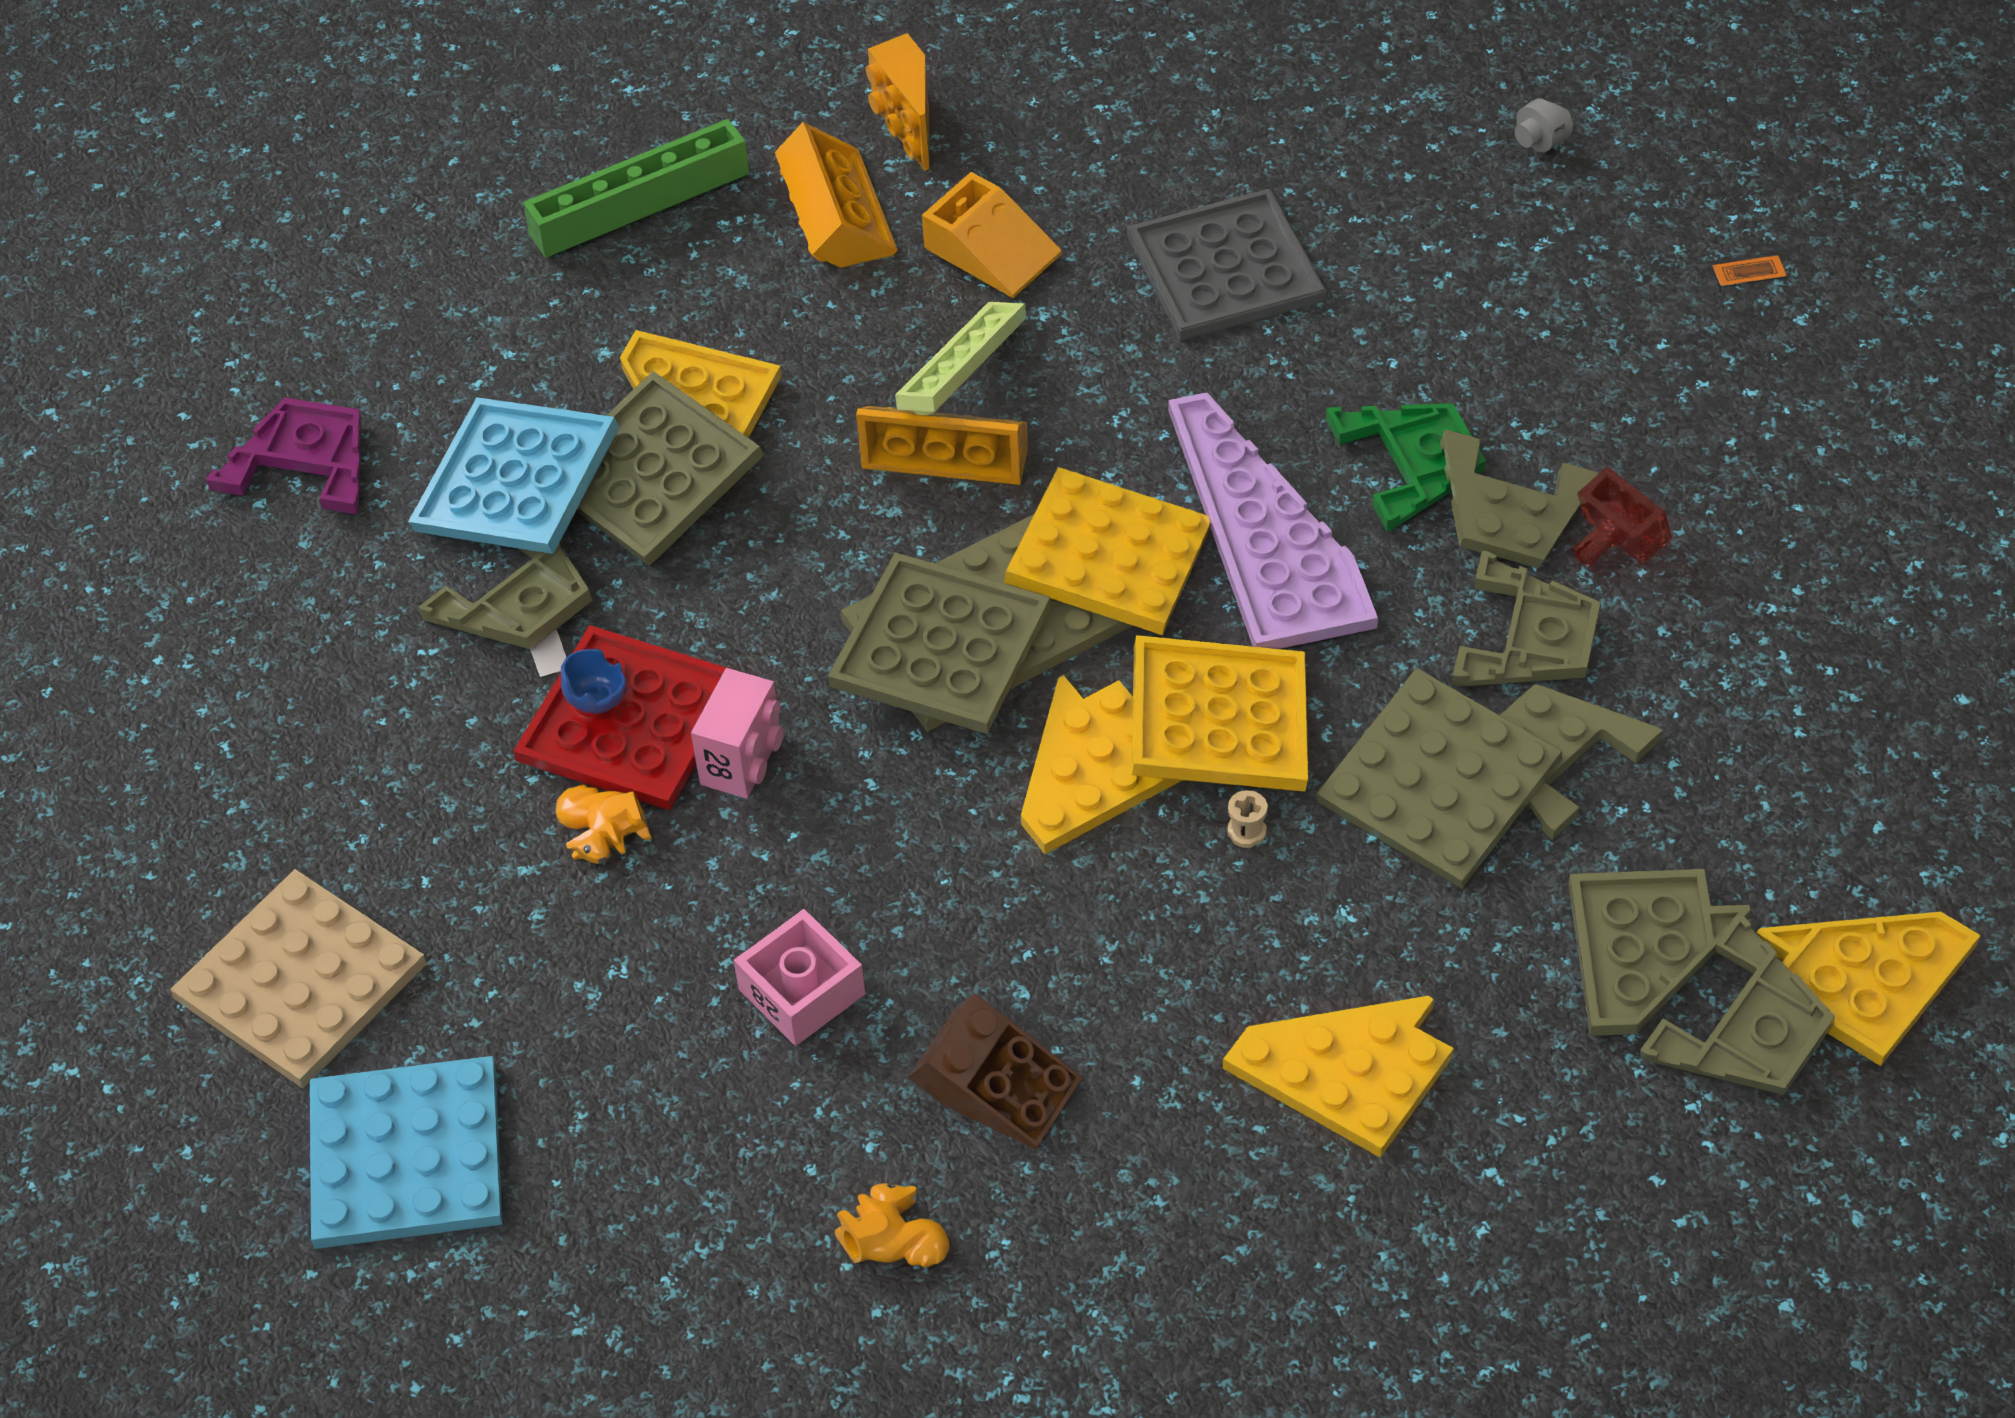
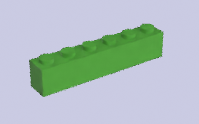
[523,119,749,258]

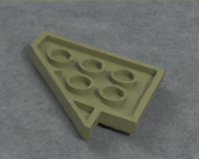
[1568,869,1750,1036]

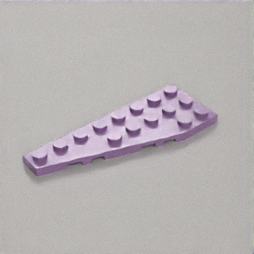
[1168,392,1378,649]

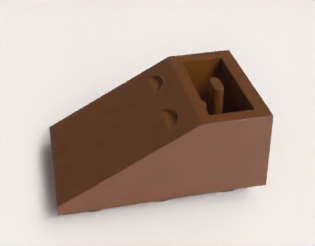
[908,993,1083,1149]

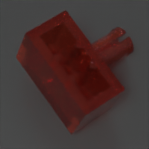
[1571,466,1672,569]

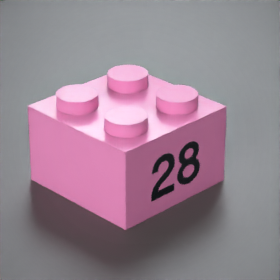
[691,668,784,798]
[734,909,865,1046]

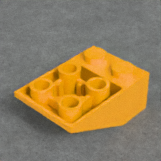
[866,33,929,171]
[922,172,1062,298]

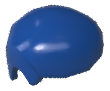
[561,649,627,714]

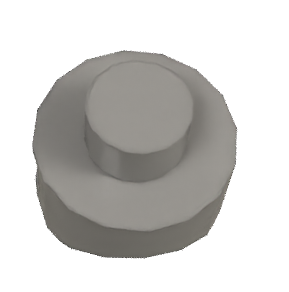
[1514,98,1573,153]

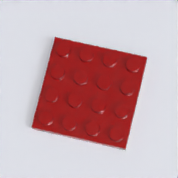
[513,625,740,811]

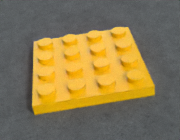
[1004,467,1211,635]
[1132,635,1308,792]

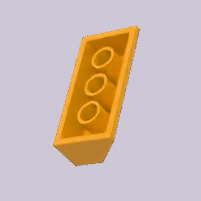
[775,122,898,268]
[856,406,1028,485]

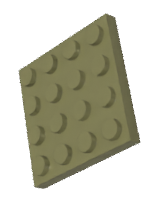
[576,371,764,566]
[828,552,1051,734]
[1316,668,1562,889]

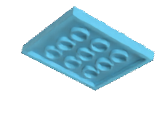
[408,397,619,554]
[310,1056,503,1249]

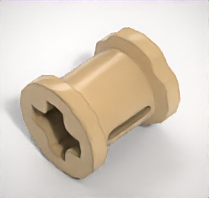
[1227,790,1268,848]

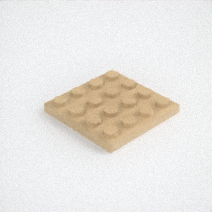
[170,869,427,1089]

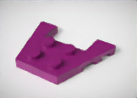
[206,397,362,514]

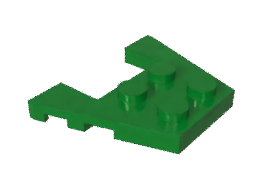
[1326,403,1486,531]

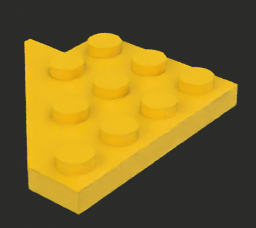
[620,330,782,438]
[1021,675,1182,854]
[1756,912,1981,1066]
[1223,996,1454,1158]

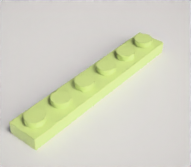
[895,302,1026,415]

